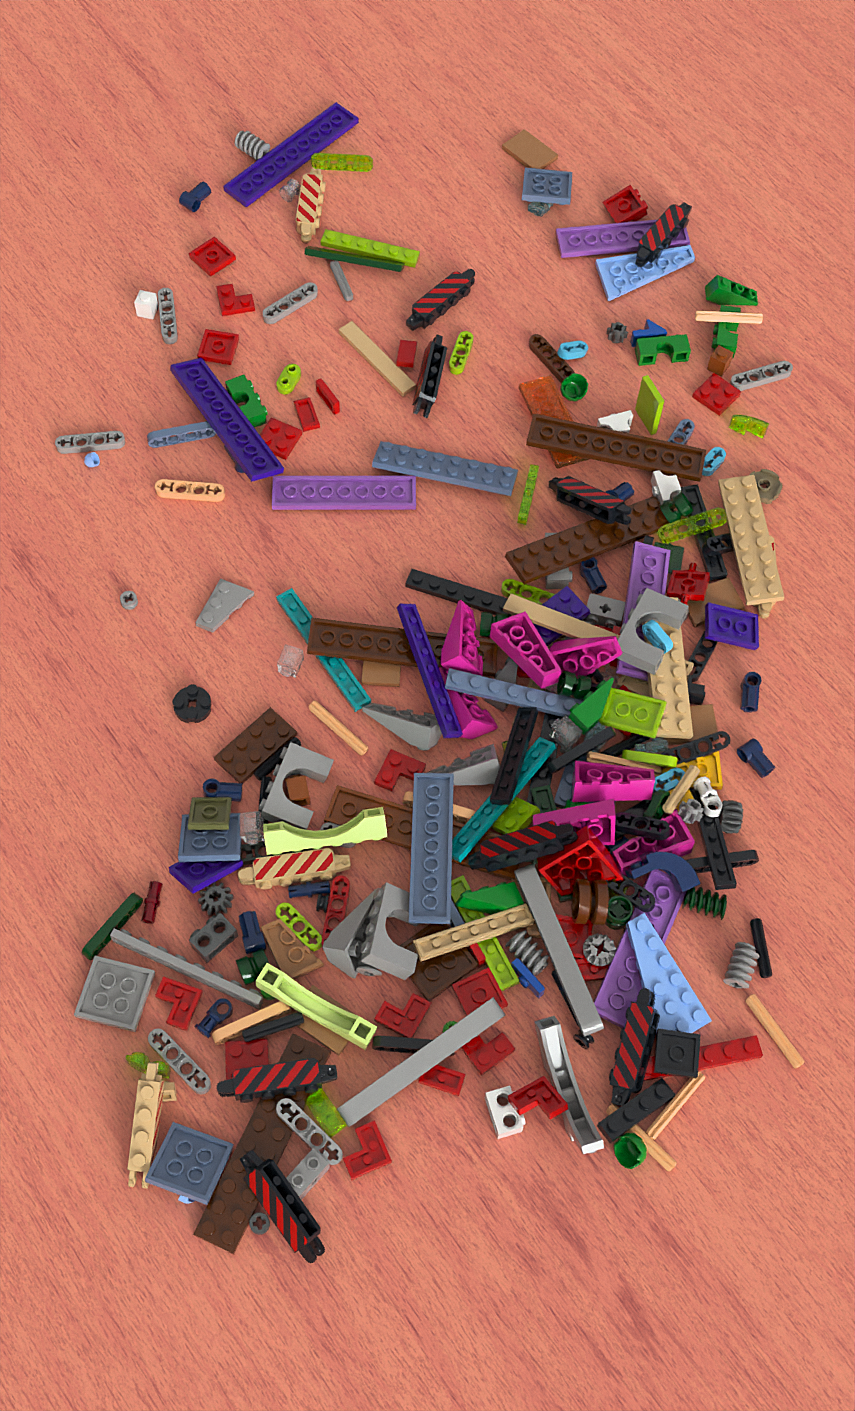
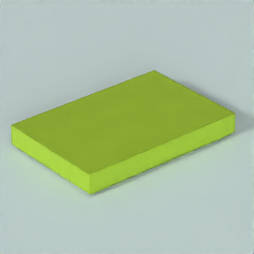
[635,375,664,435]
[599,688,667,738]

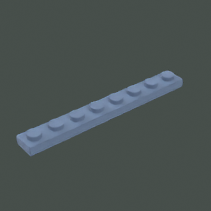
[445,668,583,718]

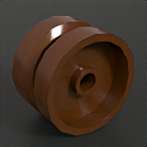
[571,878,609,925]

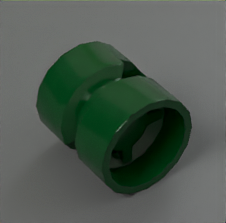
[660,492,694,525]
[480,612,508,637]
[557,671,591,701]
[605,895,633,930]
[235,949,269,985]

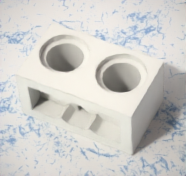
[484,1086,526,1139]

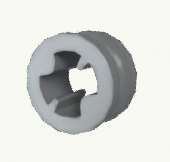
[120,591,138,610]

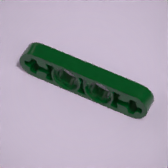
[81,892,143,961]

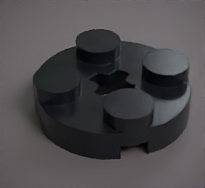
[172,684,212,723]

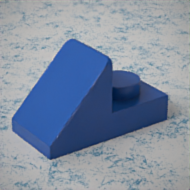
[630,319,667,347]

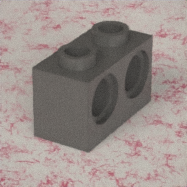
[189,913,238,963]

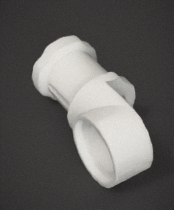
[693,777,723,817]

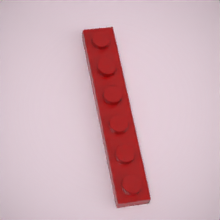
[643,1035,763,1082]

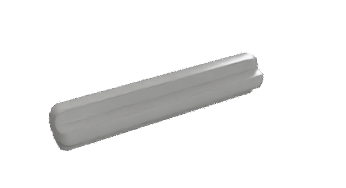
[330,260,353,301]

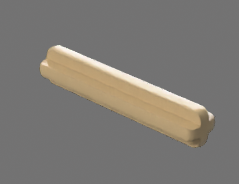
[662,765,700,814]

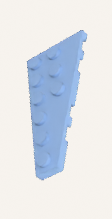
[595,245,695,302]
[626,913,712,1035]

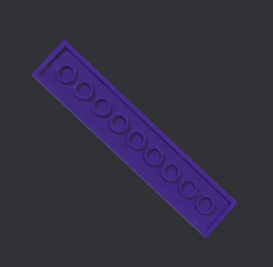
[223,102,359,207]
[170,358,284,482]

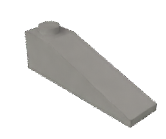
[362,703,442,751]
[427,744,500,786]
[323,889,376,978]

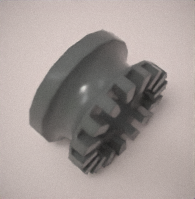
[249,1213,270,1235]

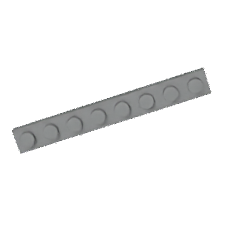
[110,928,263,1010]

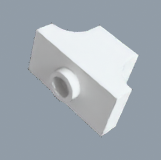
[597,410,633,433]
[651,470,681,505]

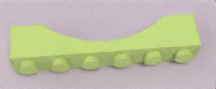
[263,807,387,855]
[256,963,377,1050]

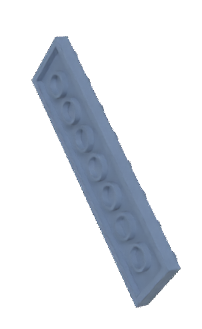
[372,441,518,496]
[409,773,454,924]

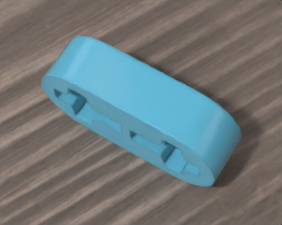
[557,341,588,360]
[702,447,726,476]
[642,620,673,654]
[653,768,685,794]

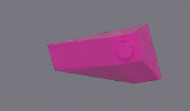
[441,600,483,676]
[549,636,623,677]
[439,667,498,739]

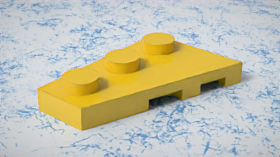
[662,751,723,790]

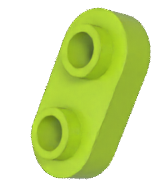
[276,364,301,395]

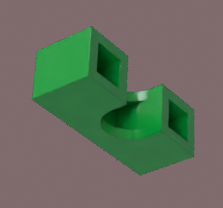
[711,305,741,358]
[635,334,691,366]
[225,375,268,428]

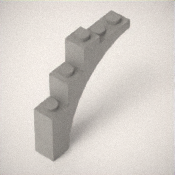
[534,1016,604,1154]

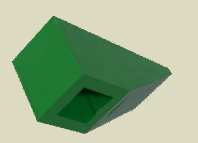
[705,275,758,306]
[568,678,614,735]
[455,882,524,915]

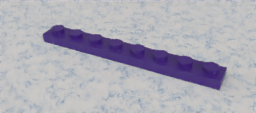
[397,603,463,738]

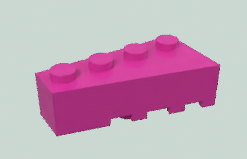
[490,611,561,689]
[572,761,655,802]
[533,799,615,845]
[612,809,695,877]

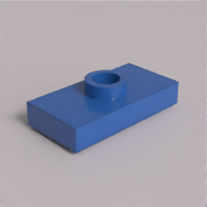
[511,958,545,999]

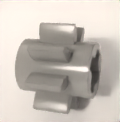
[678,799,704,824]

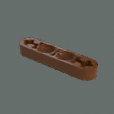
[529,334,575,383]

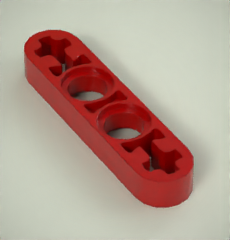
[321,875,350,949]

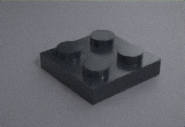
[653,1028,701,1079]

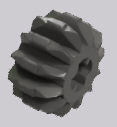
[718,800,743,834]
[198,882,234,916]

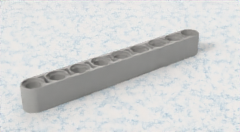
[514,863,604,1037]
[337,997,506,1127]

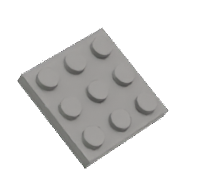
[74,956,155,1032]

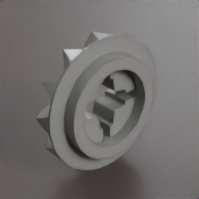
[583,933,616,966]

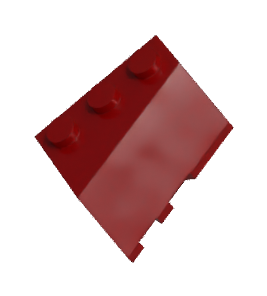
[537,826,623,896]

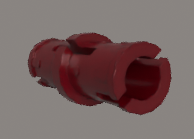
[141,881,163,924]

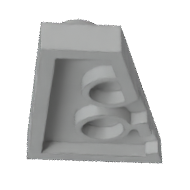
[195,578,254,633]

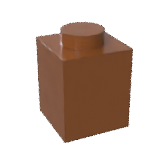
[707,345,734,377]
[286,775,311,806]

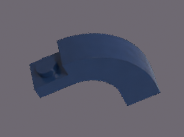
[625,851,701,892]

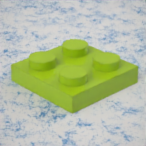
[490,797,541,835]

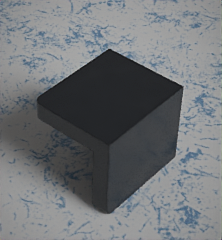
[687,676,706,705]

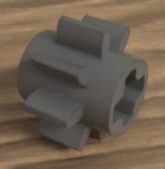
[606,322,628,343]

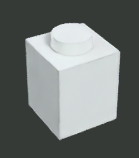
[134,290,159,320]

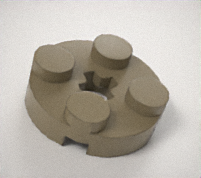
[750,469,783,504]

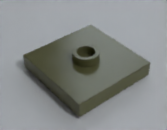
[188,797,232,830]

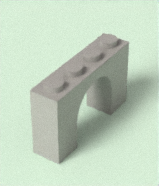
[617,588,689,675]
[259,742,334,830]
[361,882,420,980]

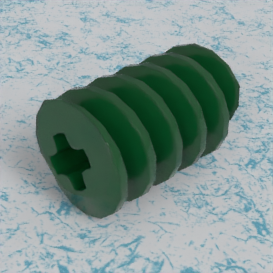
[682,887,727,920]

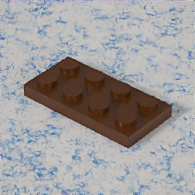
[214,707,297,784]

